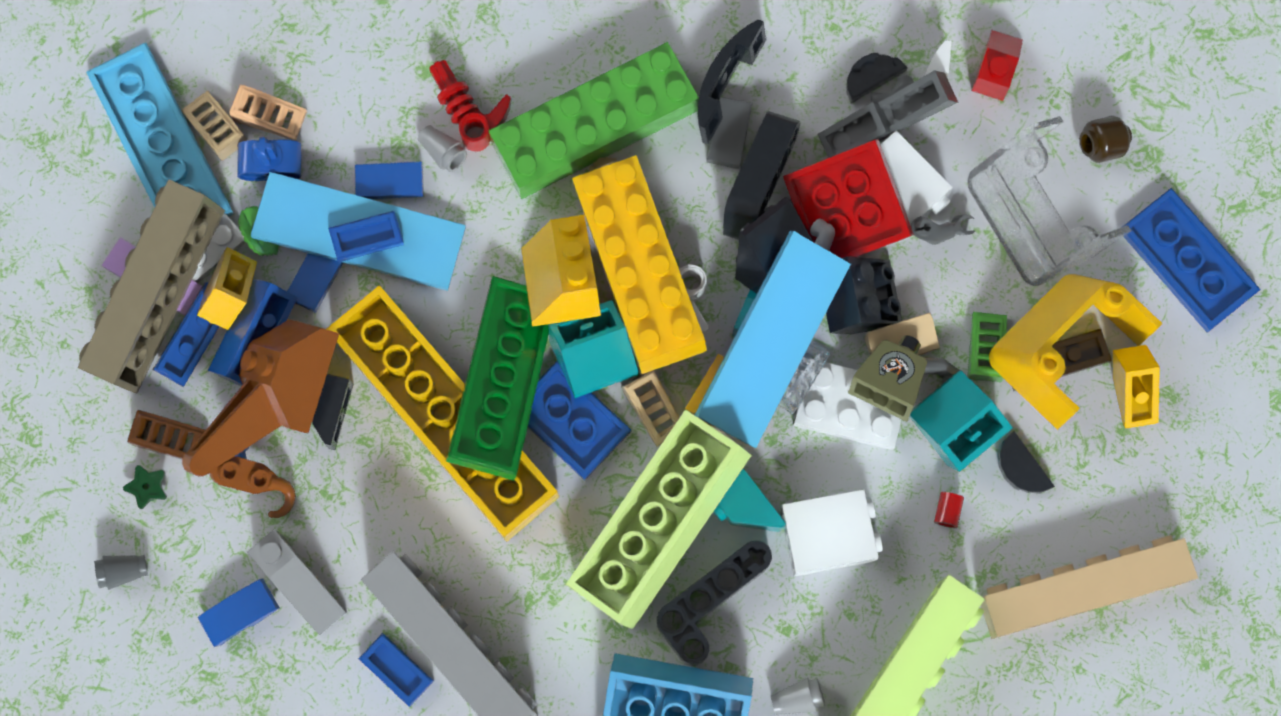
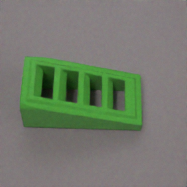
[967,312,1007,383]

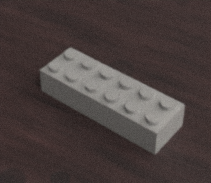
[361,551,538,716]

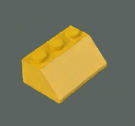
[521,215,601,327]

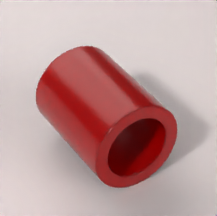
[934,492,964,528]

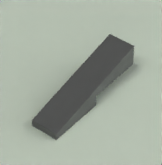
[818,70,958,158]

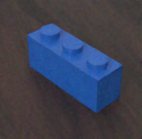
[208,279,298,386]

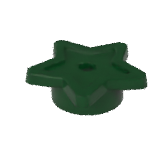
[123,465,167,510]

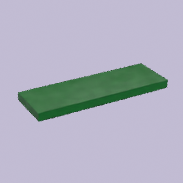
[446,276,549,480]

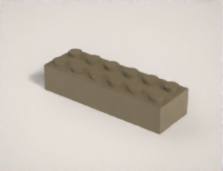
[77,179,225,394]

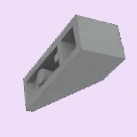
[247,529,347,635]

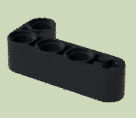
[723,111,800,240]
[656,540,772,666]

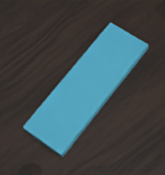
[86,42,234,217]
[251,172,466,291]
[695,231,851,448]

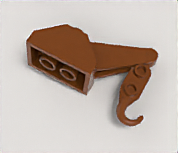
[182,319,339,518]

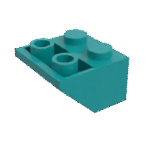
[548,300,638,398]
[910,370,1013,472]

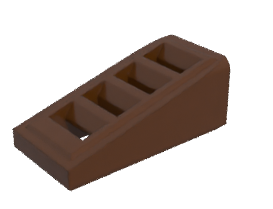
[127,410,205,459]

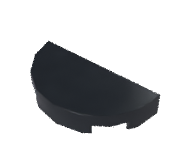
[846,53,908,104]
[999,431,1055,494]

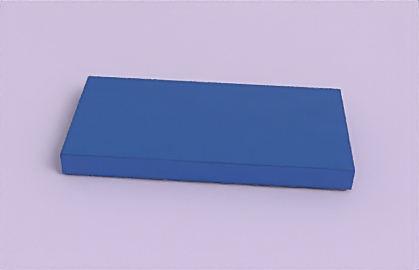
[1118,188,1261,333]

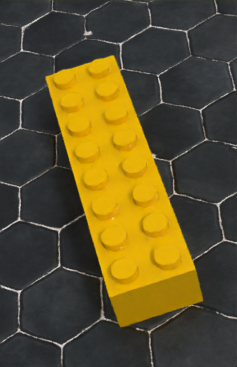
[327,285,559,542]

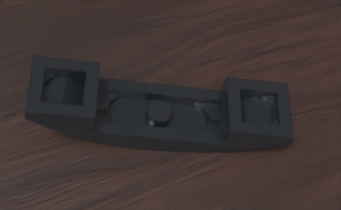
[698,19,766,145]

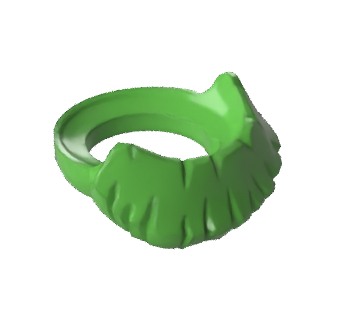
[238,206,280,256]

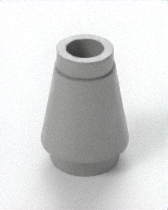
[418,125,467,172]
[771,677,825,716]

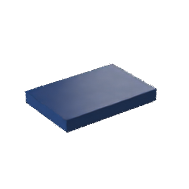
[528,361,632,481]

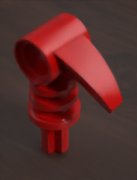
[429,60,512,152]

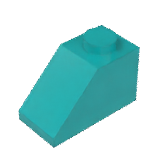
[713,469,786,532]

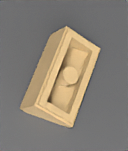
[864,313,940,355]

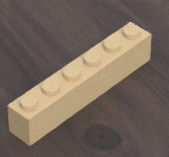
[981,535,1198,639]

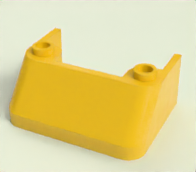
[989,274,1163,430]

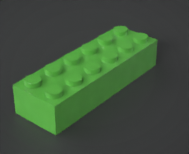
[489,42,699,200]

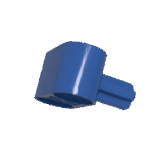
[237,137,302,181]

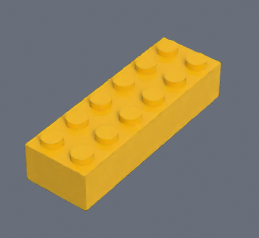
[572,155,707,374]

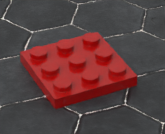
[783,139,914,259]

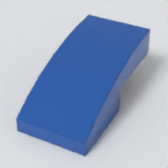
[197,578,280,647]

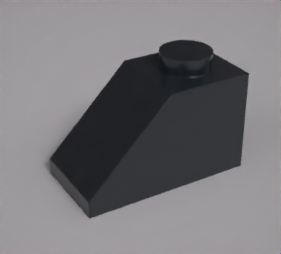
[312,374,354,450]

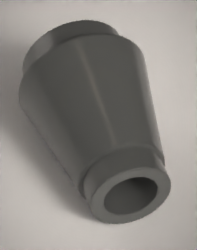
[94,555,148,590]

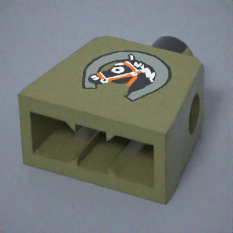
[848,335,927,422]

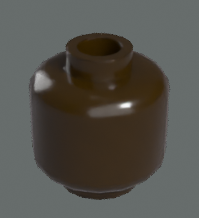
[1079,116,1132,163]

